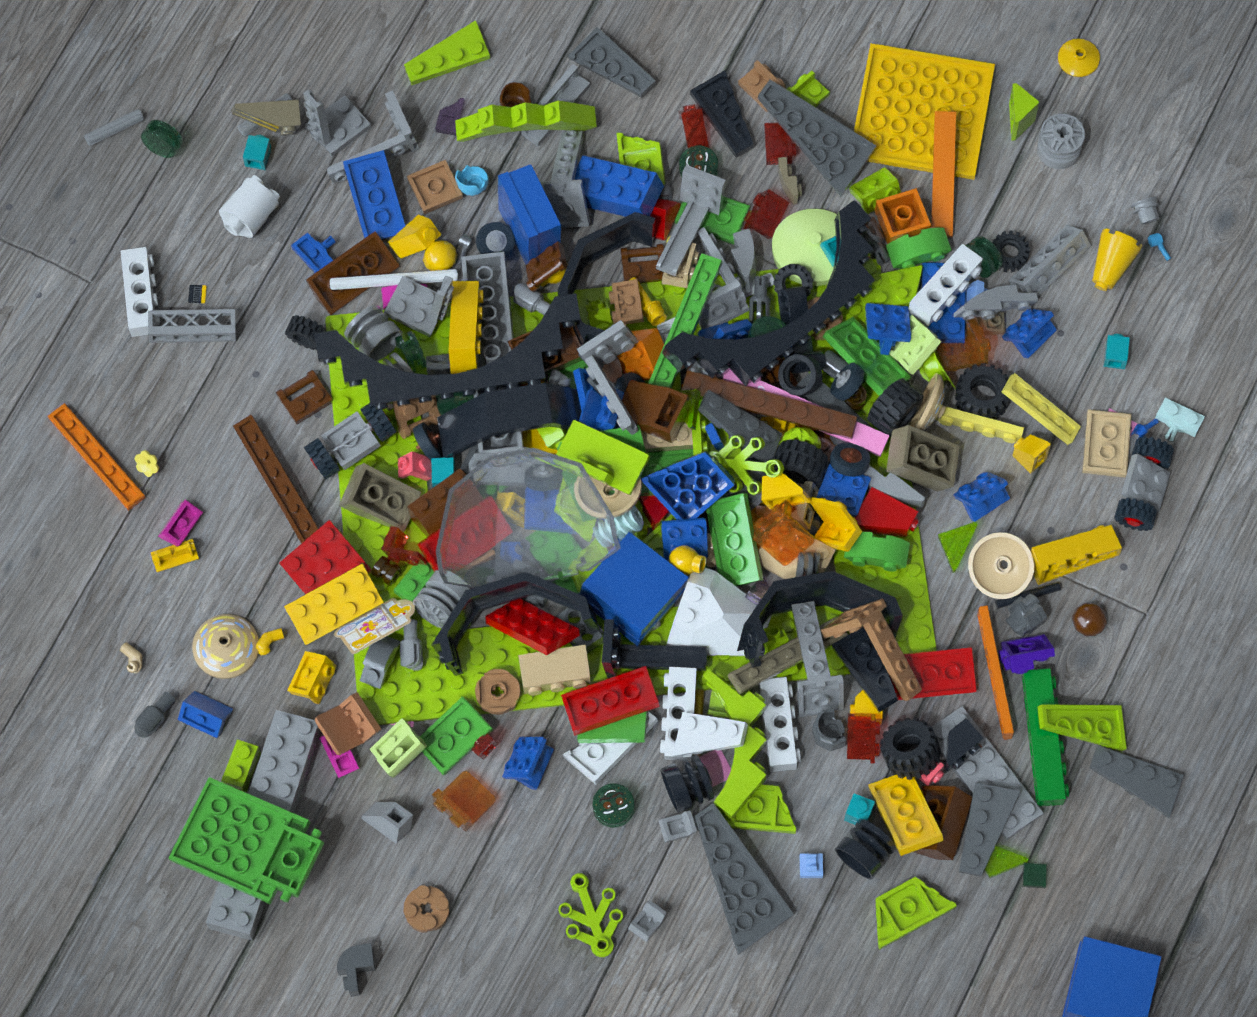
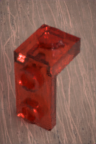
[678,104,709,154]
[381,526,428,566]

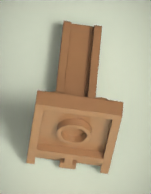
[820,599,922,701]

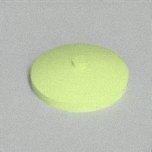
[772,209,837,286]

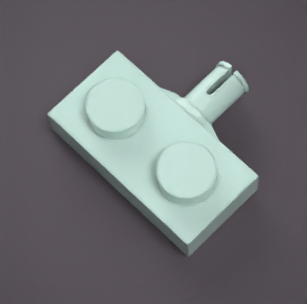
[1155,398,1205,441]

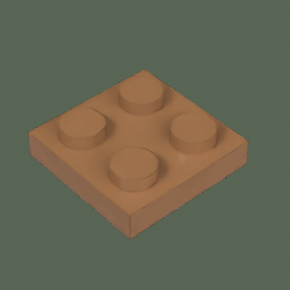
[407,160,463,214]

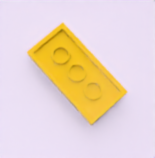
[284,563,384,645]
[868,775,943,856]

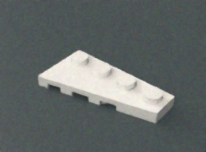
[563,711,658,785]

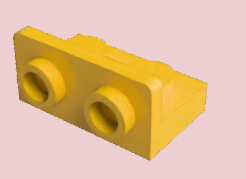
[287,651,336,704]

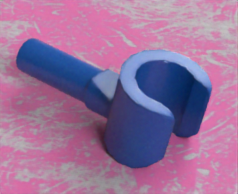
[1131,419,1159,438]

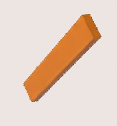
[931,111,956,238]
[48,403,146,511]
[977,606,1014,740]

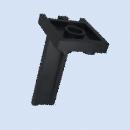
[602,619,708,679]

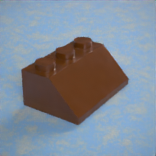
[407,469,483,537]
[913,785,973,860]

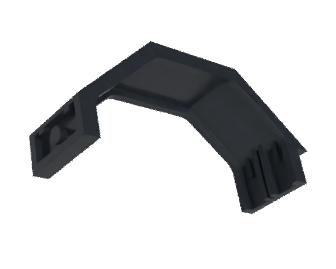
[558,212,656,346]
[437,383,582,458]
[737,571,903,668]
[431,572,600,676]

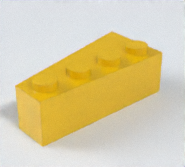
[449,281,484,374]
[1031,525,1122,585]

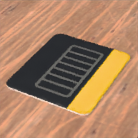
[188,285,206,303]

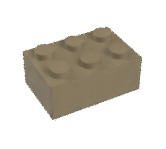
[886,425,960,492]

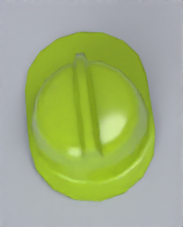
[919,350,956,390]

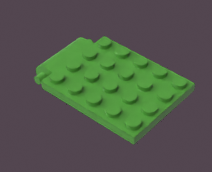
[168,777,324,904]

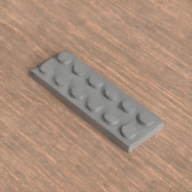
[932,706,1043,841]

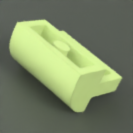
[889,315,941,375]
[370,718,427,778]

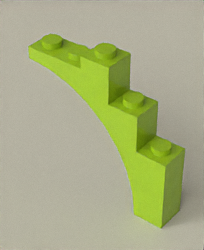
[455,100,597,142]
[702,669,767,820]

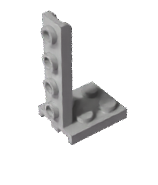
[303,89,371,157]
[327,90,419,183]
[540,130,590,228]
[656,165,726,277]
[698,227,749,330]
[384,276,454,337]
[577,320,639,435]
[792,601,844,717]

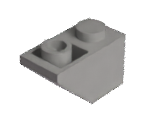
[361,802,413,844]

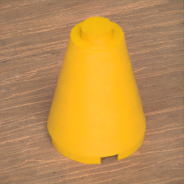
[1092,229,1142,291]

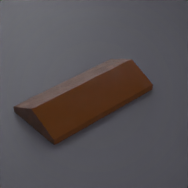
[306,231,399,315]

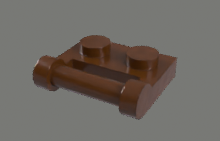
[525,241,567,292]
[620,244,664,283]
[275,370,333,425]

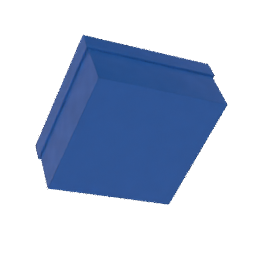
[498,164,561,265]
[579,532,689,646]
[1062,936,1161,1017]

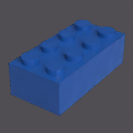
[575,156,664,217]

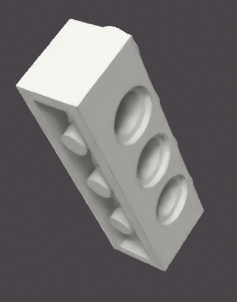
[908,244,983,326]
[121,247,160,337]
[660,667,696,761]
[759,677,801,772]

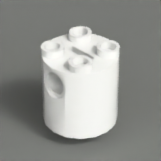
[219,175,280,238]

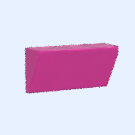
[158,499,203,547]

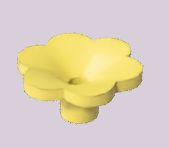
[135,450,159,477]

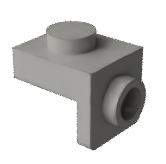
[658,810,697,843]
[628,900,667,942]

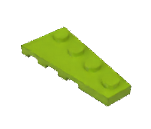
[404,20,490,86]
[1037,705,1127,751]

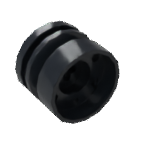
[660,755,714,813]
[835,819,896,880]

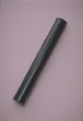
[995,582,1061,609]

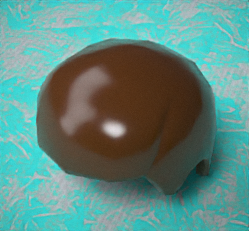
[499,82,531,107]
[1072,603,1107,636]

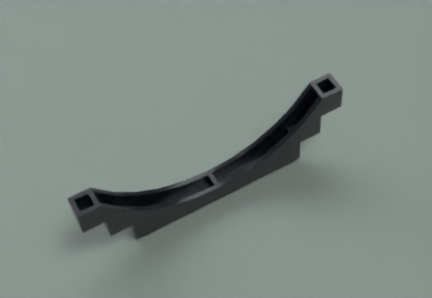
[662,200,875,386]
[314,293,580,410]

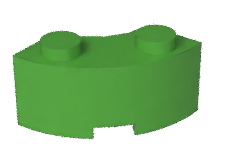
[886,228,951,269]
[844,532,910,572]

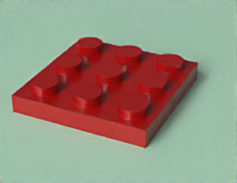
[279,520,372,594]

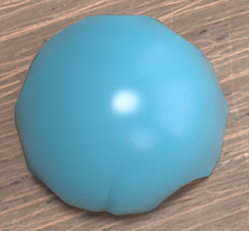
[455,165,489,196]

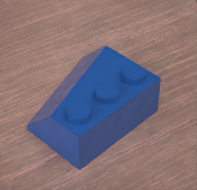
[641,451,735,520]

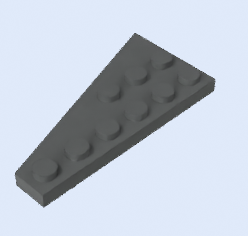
[758,80,876,197]
[694,803,794,955]

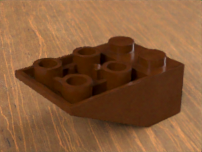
[507,325,583,375]
[616,381,690,443]

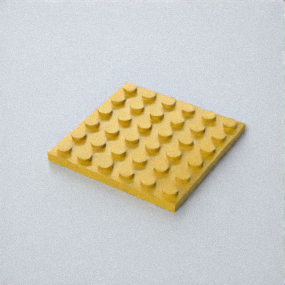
[854,43,995,180]

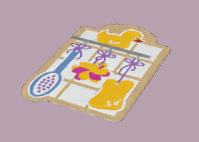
[334,598,415,654]

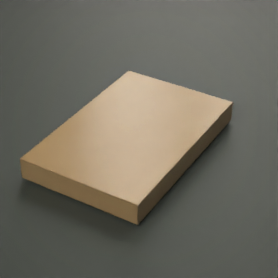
[1082,410,1131,478]

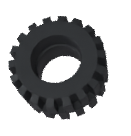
[955,363,1010,420]
[867,378,924,437]
[773,440,830,490]
[880,718,941,780]

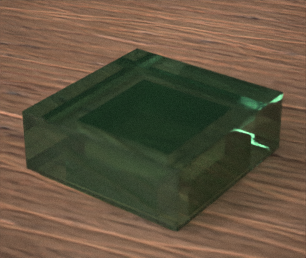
[1022,863,1047,889]

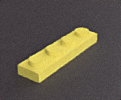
[1002,373,1081,445]
[936,407,1024,443]

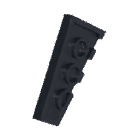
[690,70,754,158]
[832,626,898,712]

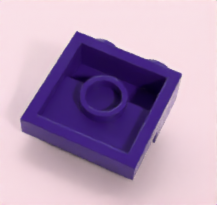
[998,634,1055,674]

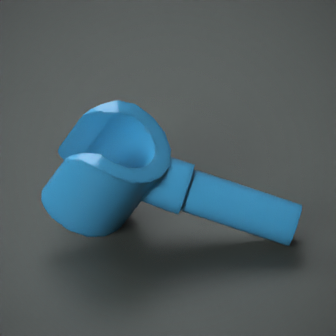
[1148,233,1171,261]

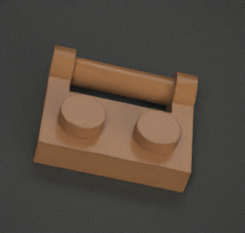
[393,397,441,439]

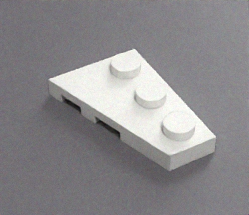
[673,712,748,758]

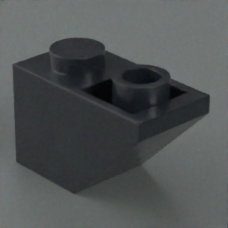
[945,718,984,772]

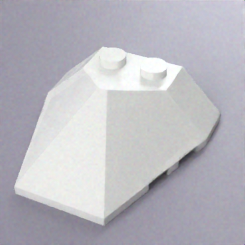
[666,568,771,656]

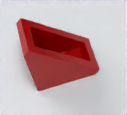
[650,199,681,241]

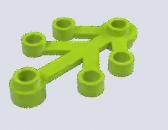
[708,435,784,495]
[558,873,623,958]

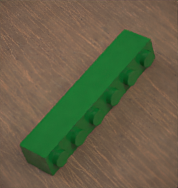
[1021,669,1069,807]

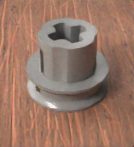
[1131,197,1160,225]

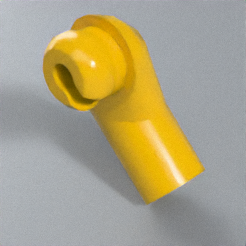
[256,628,284,655]

